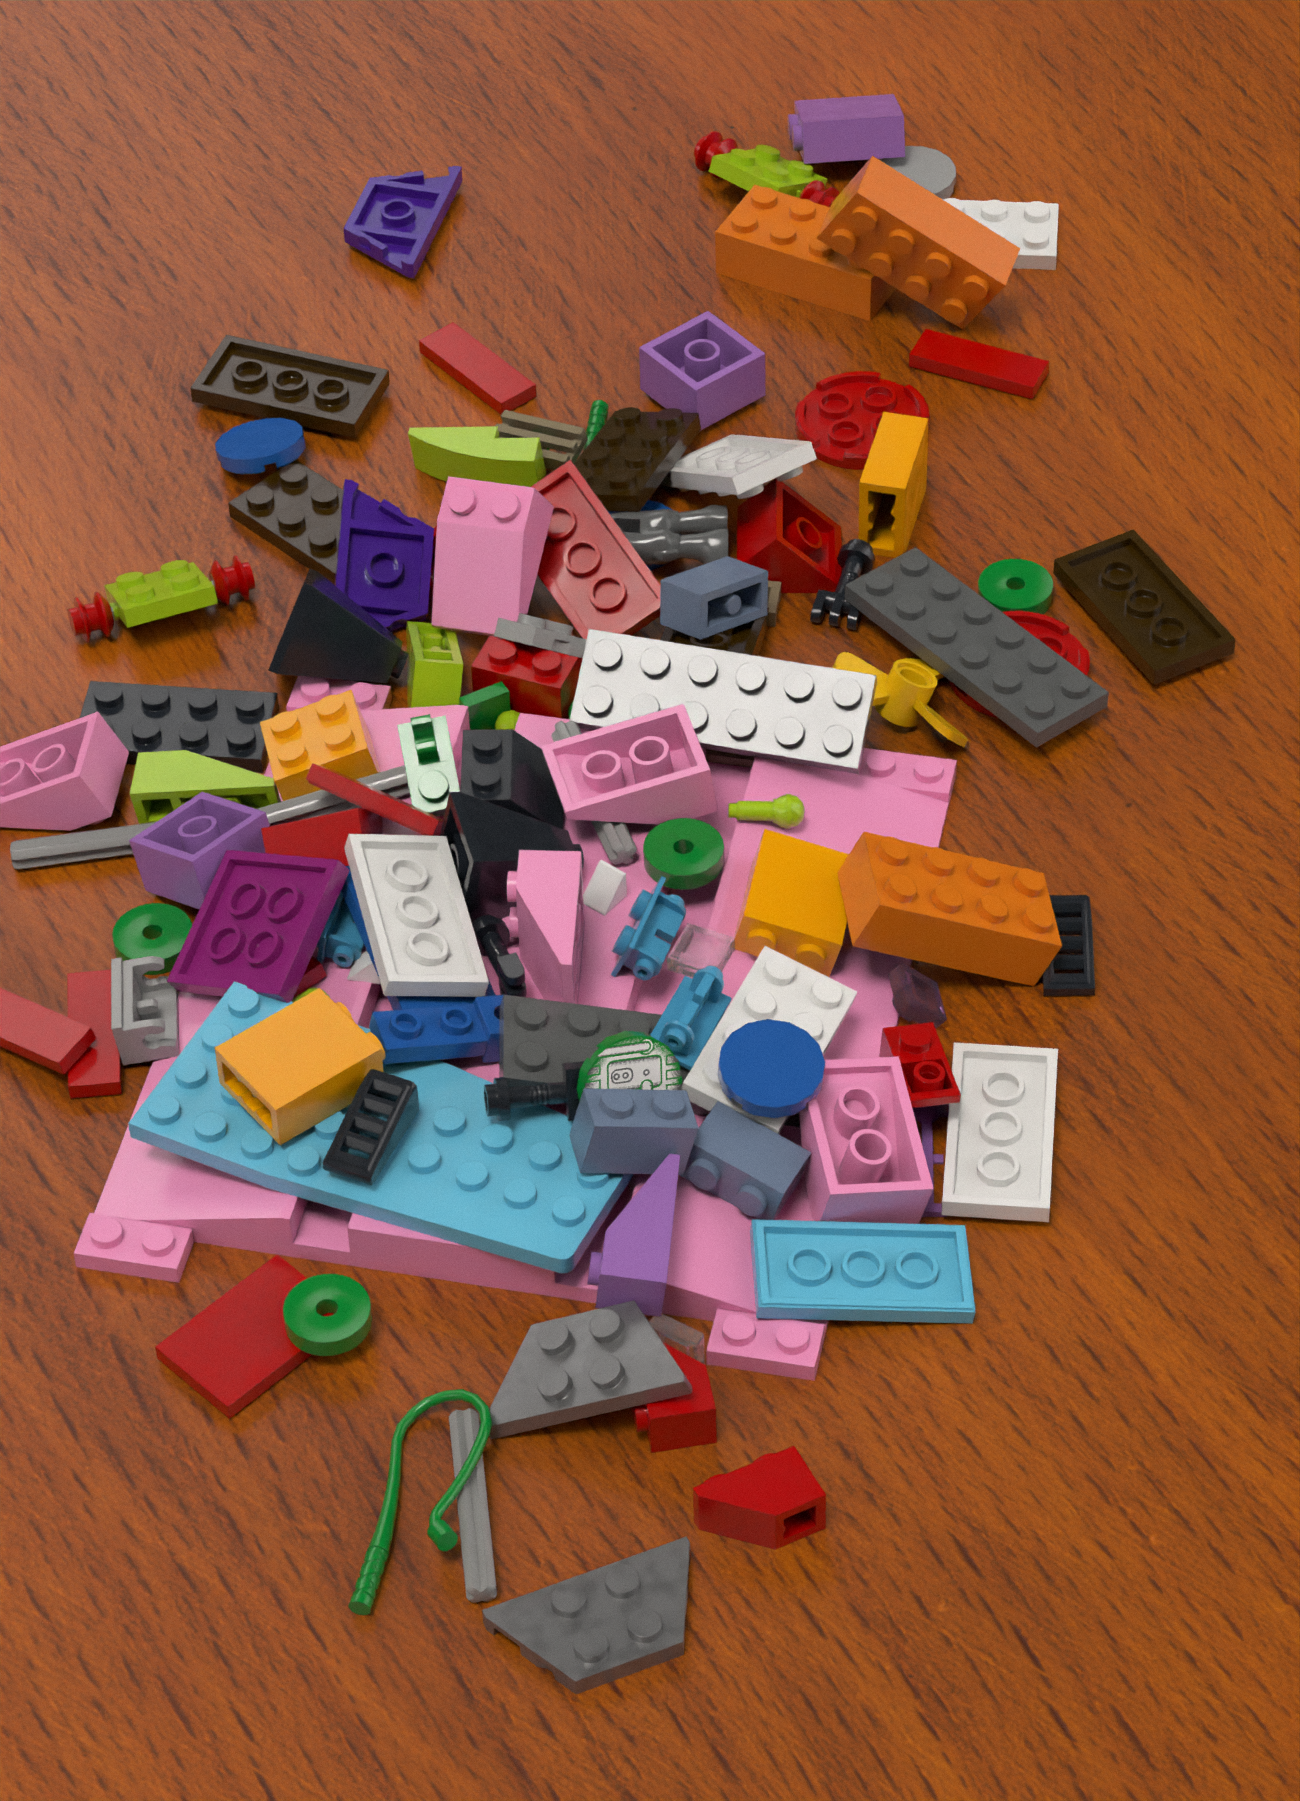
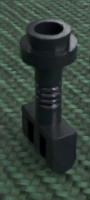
[810,539,875,631]
[472,915,527,997]
[484,1061,584,1121]

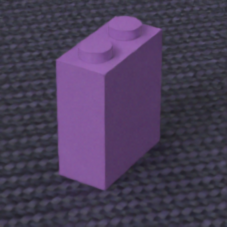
[788,94,905,164]

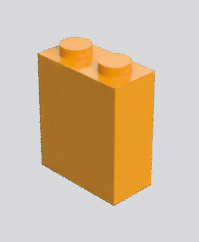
[858,412,929,558]
[731,829,849,977]
[215,988,386,1145]

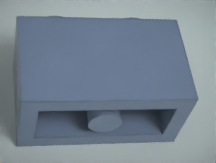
[660,556,768,640]
[569,1088,698,1175]
[679,1101,811,1220]

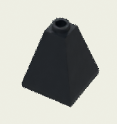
[268,568,409,683]
[440,792,584,923]

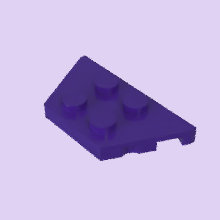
[344,166,463,278]
[335,479,434,632]

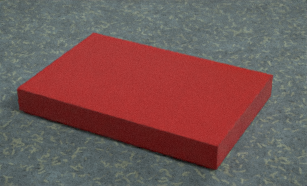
[155,1254,333,1419]

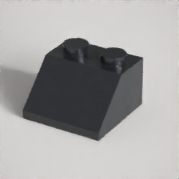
[461,729,564,829]

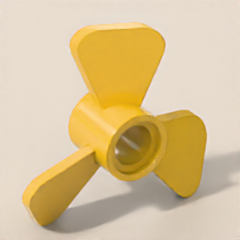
[833,652,968,748]

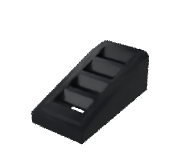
[1042,895,1095,996]
[323,1069,419,1185]

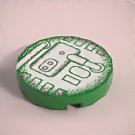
[577,1031,682,1102]

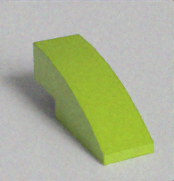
[408,426,546,487]

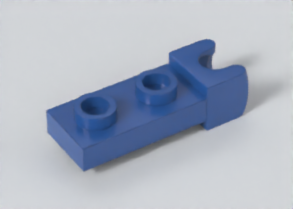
[369,995,503,1064]

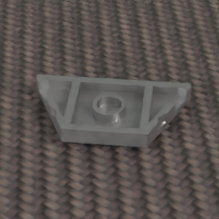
[489,1300,692,1439]
[482,1536,690,1694]

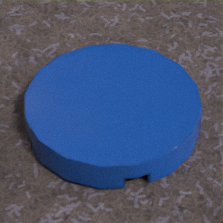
[215,418,306,474]
[717,1019,825,1118]

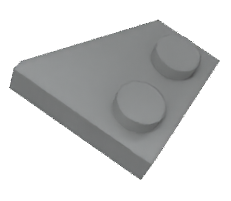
[494,613,587,658]

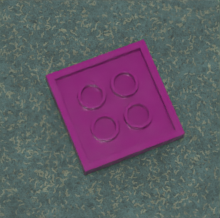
[167,850,350,1003]

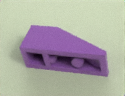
[587,1154,680,1317]

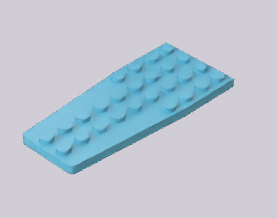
[128,981,634,1273]

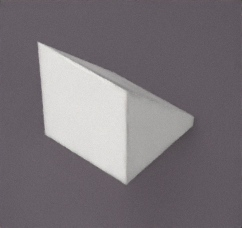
[583,860,627,916]
[347,951,381,984]

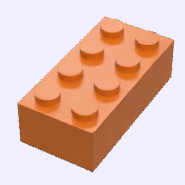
[816,156,1020,329]
[715,185,896,321]
[837,831,1062,986]

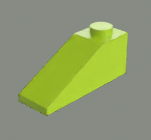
[406,621,463,708]
[130,750,281,824]

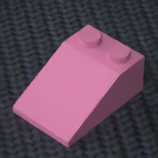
[432,476,554,637]
[541,704,718,825]
[0,712,129,831]
[507,850,585,1004]
[799,1056,934,1224]

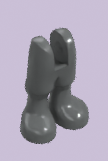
[610,505,728,565]

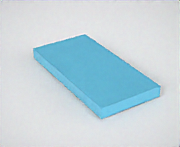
[750,1219,976,1324]

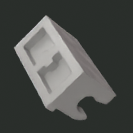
[111,956,179,1066]

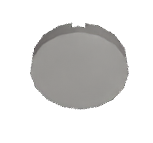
[879,146,956,199]

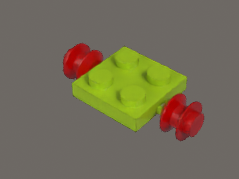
[694,131,840,207]
[67,555,255,643]

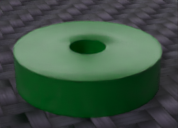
[978,559,1053,614]
[643,818,724,890]
[112,903,192,975]
[283,1274,372,1356]

